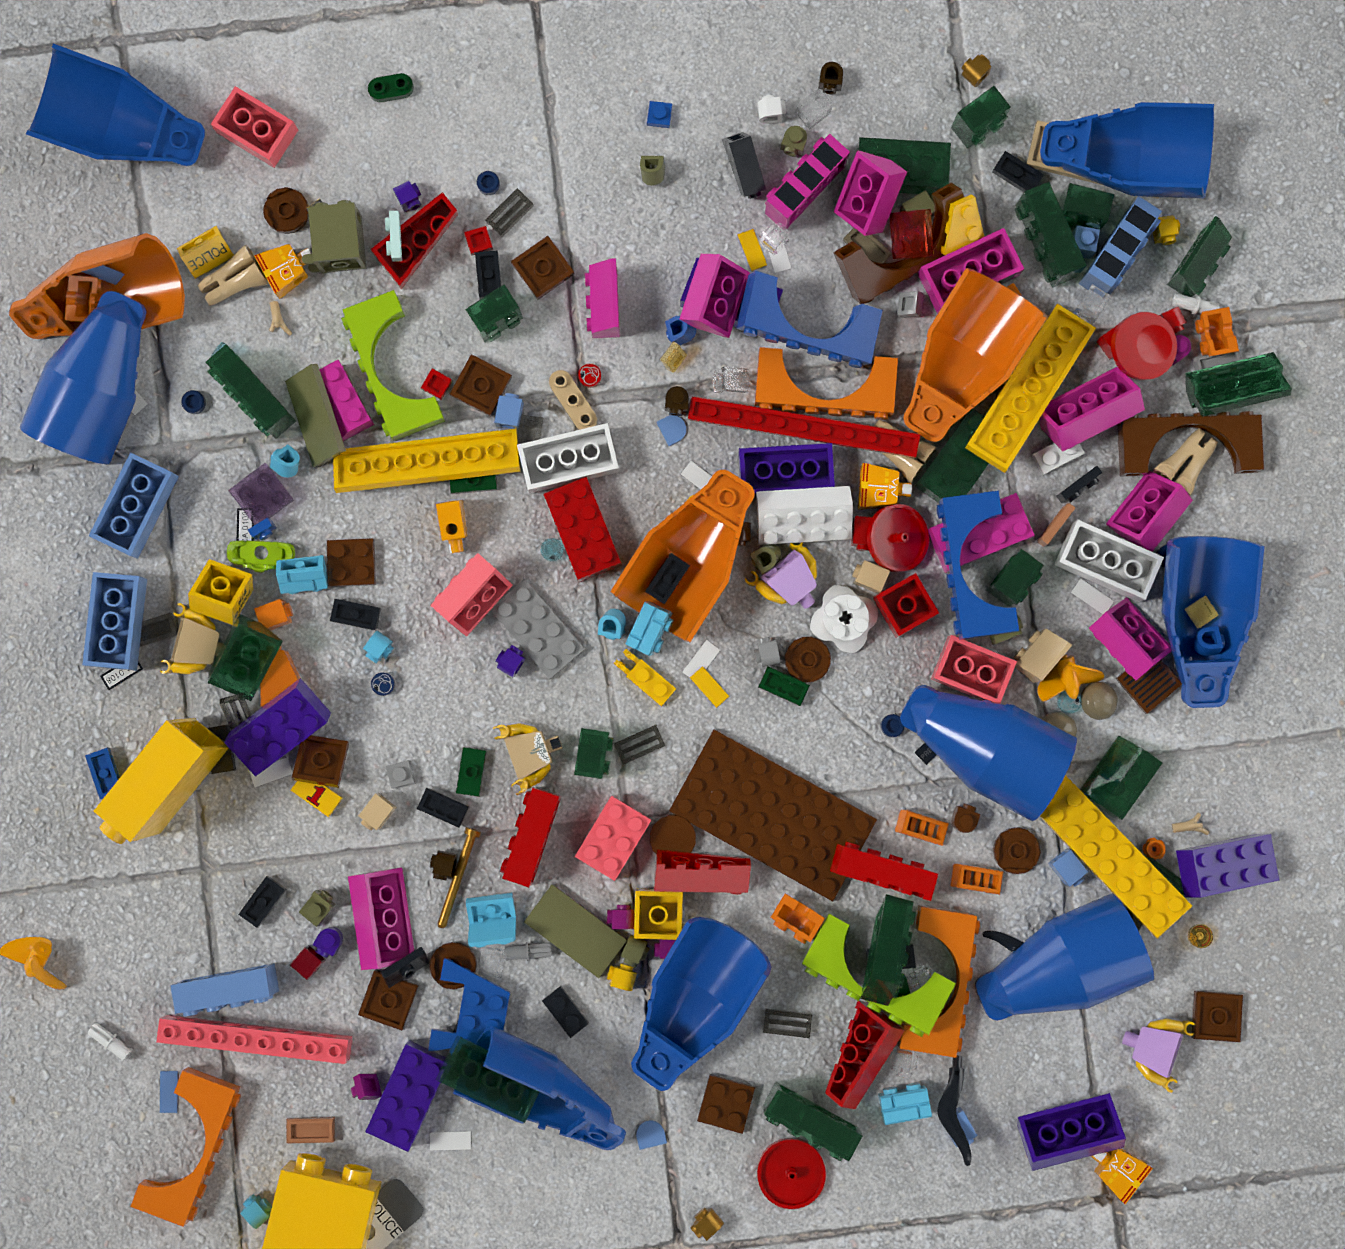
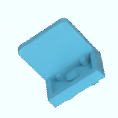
[466,893,517,948]

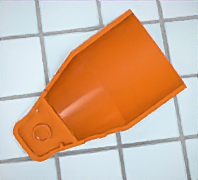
[9,233,185,339]
[903,268,1047,442]
[610,470,754,643]

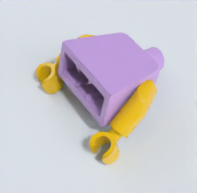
[745,542,817,609]
[1122,1018,1195,1093]

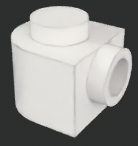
[757,95,786,124]

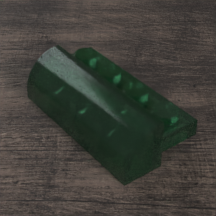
[1185,352,1292,417]

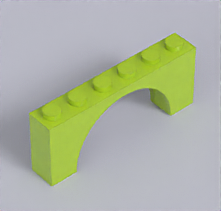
[341,290,445,441]
[802,914,956,1037]

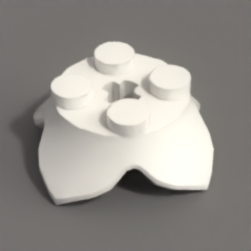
[810,585,878,653]

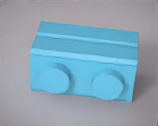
[276,555,328,594]
[625,601,674,656]
[878,1082,932,1125]

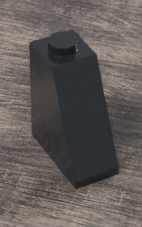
[722,132,766,199]

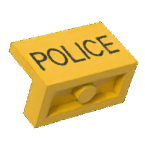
[177,225,234,279]

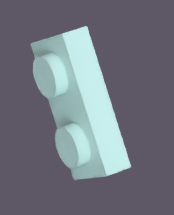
[385,211,402,262]

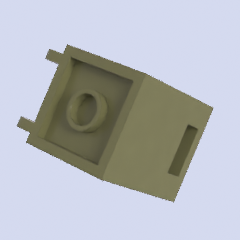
[302,200,367,273]

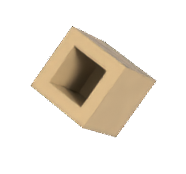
[852,560,890,594]
[358,793,397,831]

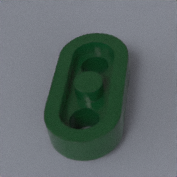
[368,73,414,102]

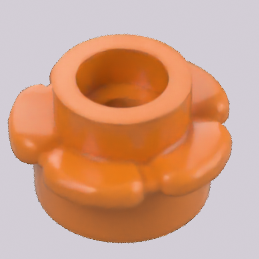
[1142,838,1165,861]

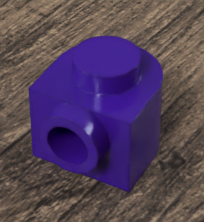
[393,180,421,213]
[495,645,526,678]
[313,927,343,958]

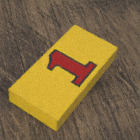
[290,781,343,817]

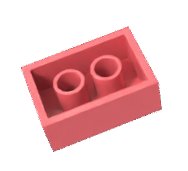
[211,86,299,168]
[430,553,513,637]
[931,635,1017,704]
[575,796,652,881]

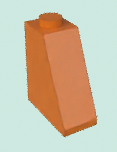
[260,646,300,707]

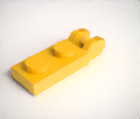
[613,649,676,707]

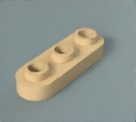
[549,370,597,430]

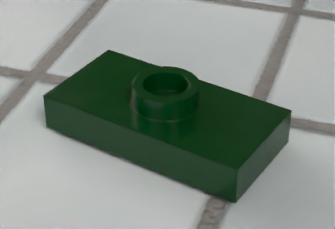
[450,475,497,494]
[758,666,810,706]
[456,747,487,797]

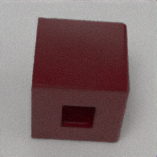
[290,945,326,980]

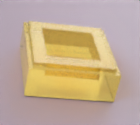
[660,341,687,373]
[1185,596,1218,628]

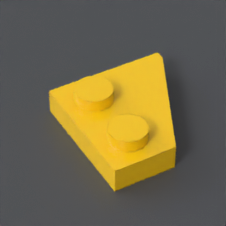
[941,194,984,255]

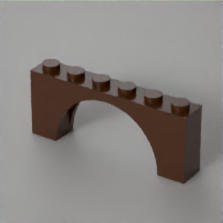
[833,182,964,304]
[1117,411,1264,477]

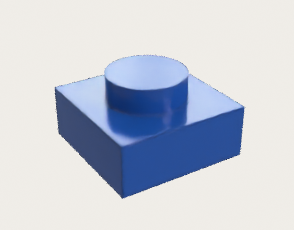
[647,101,672,128]
[248,518,276,540]

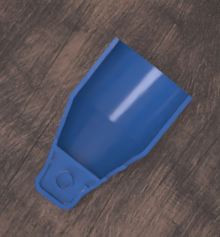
[26,43,205,166]
[1040,102,1214,199]
[20,291,146,465]
[1161,536,1265,708]
[900,685,1077,821]
[975,894,1154,1021]
[631,917,772,1091]
[453,1025,626,1150]

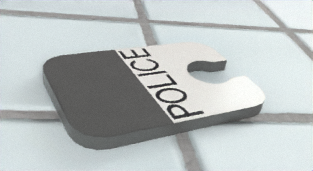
[366,1179,423,1249]

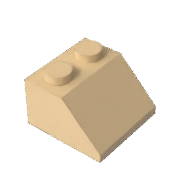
[1013,629,1072,683]

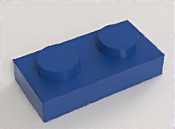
[85,747,120,799]

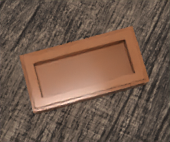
[1037,503,1075,547]
[286,1117,335,1143]

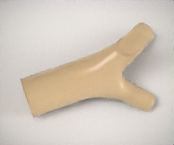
[269,301,292,336]
[1172,813,1209,835]

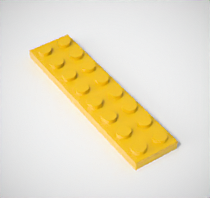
[965,304,1096,473]
[333,428,520,493]
[1039,775,1192,939]

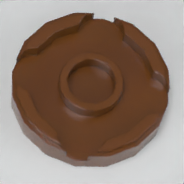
[263,187,309,234]
[785,637,831,683]
[650,815,696,855]
[993,827,1041,874]
[429,942,477,990]

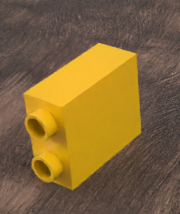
[93,718,229,844]
[262,1153,382,1249]

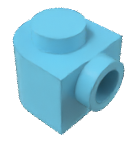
[270,444,300,478]
[598,609,626,640]
[363,631,394,664]
[240,1194,272,1229]

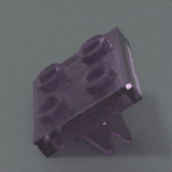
[228,463,294,525]

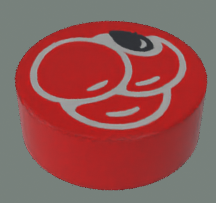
[578,364,601,388]

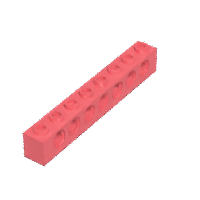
[156,1015,353,1064]

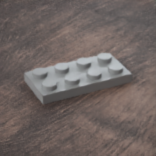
[491,579,585,679]

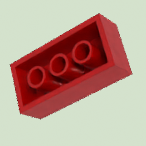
[543,477,622,582]
[500,787,562,888]

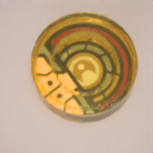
[1188,924,1213,948]

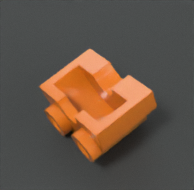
[63,275,101,322]
[1195,307,1239,357]
[770,893,825,944]

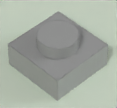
[897,291,923,318]
[386,760,415,789]

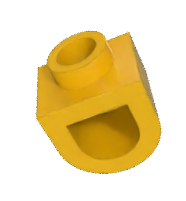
[1152,215,1180,245]
[607,963,637,991]

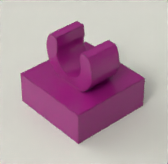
[351,1074,382,1100]

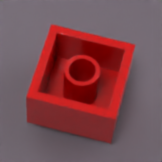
[873,573,939,638]

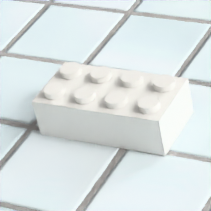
[517,423,619,493]
[756,486,853,545]
[1054,520,1164,602]

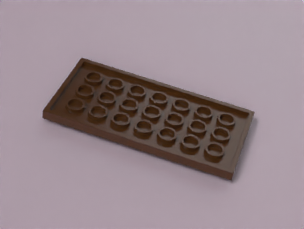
[669,729,877,902]

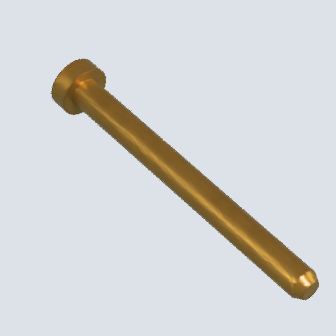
[437,827,481,929]

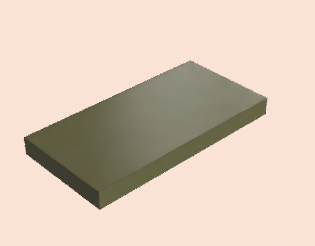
[285,364,346,467]
[524,884,627,978]

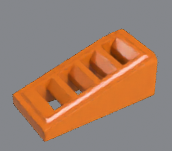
[895,810,949,846]
[950,864,1003,895]

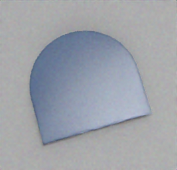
[656,415,686,446]
[637,1120,667,1150]

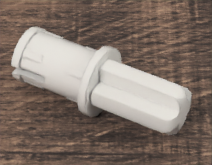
[1172,294,1220,314]
[88,1023,133,1062]

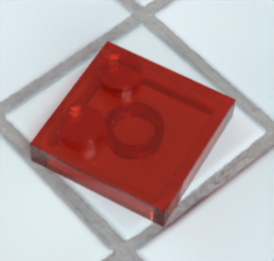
[890,209,934,259]

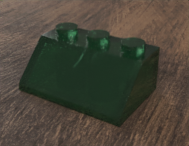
[1167,216,1232,297]
[208,614,283,701]
[1080,736,1163,820]

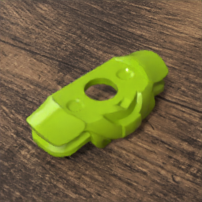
[227,540,295,573]

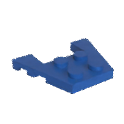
[428,958,510,1051]

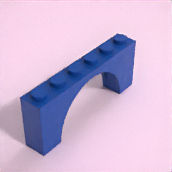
[736,271,883,368]
[937,491,1019,640]

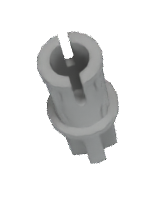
[505,942,552,961]

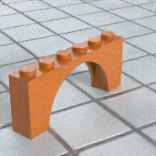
[754,347,898,420]
[897,905,980,1058]
[130,1067,241,1227]

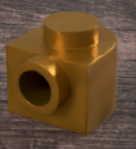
[961,54,992,87]
[690,1207,724,1241]

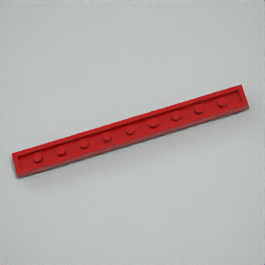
[688,396,920,458]

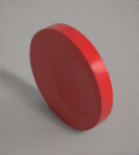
[1111,312,1177,380]
[867,504,929,572]
[757,1138,826,1209]

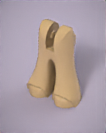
[198,245,269,306]
[874,420,937,483]
[1153,428,1218,496]

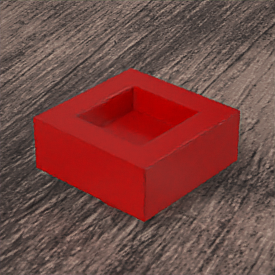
[464,226,493,256]
[420,368,453,400]

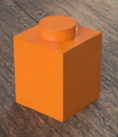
[254,599,293,632]

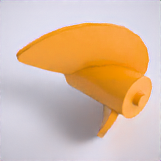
[1037,654,1104,702]
[0,937,67,990]

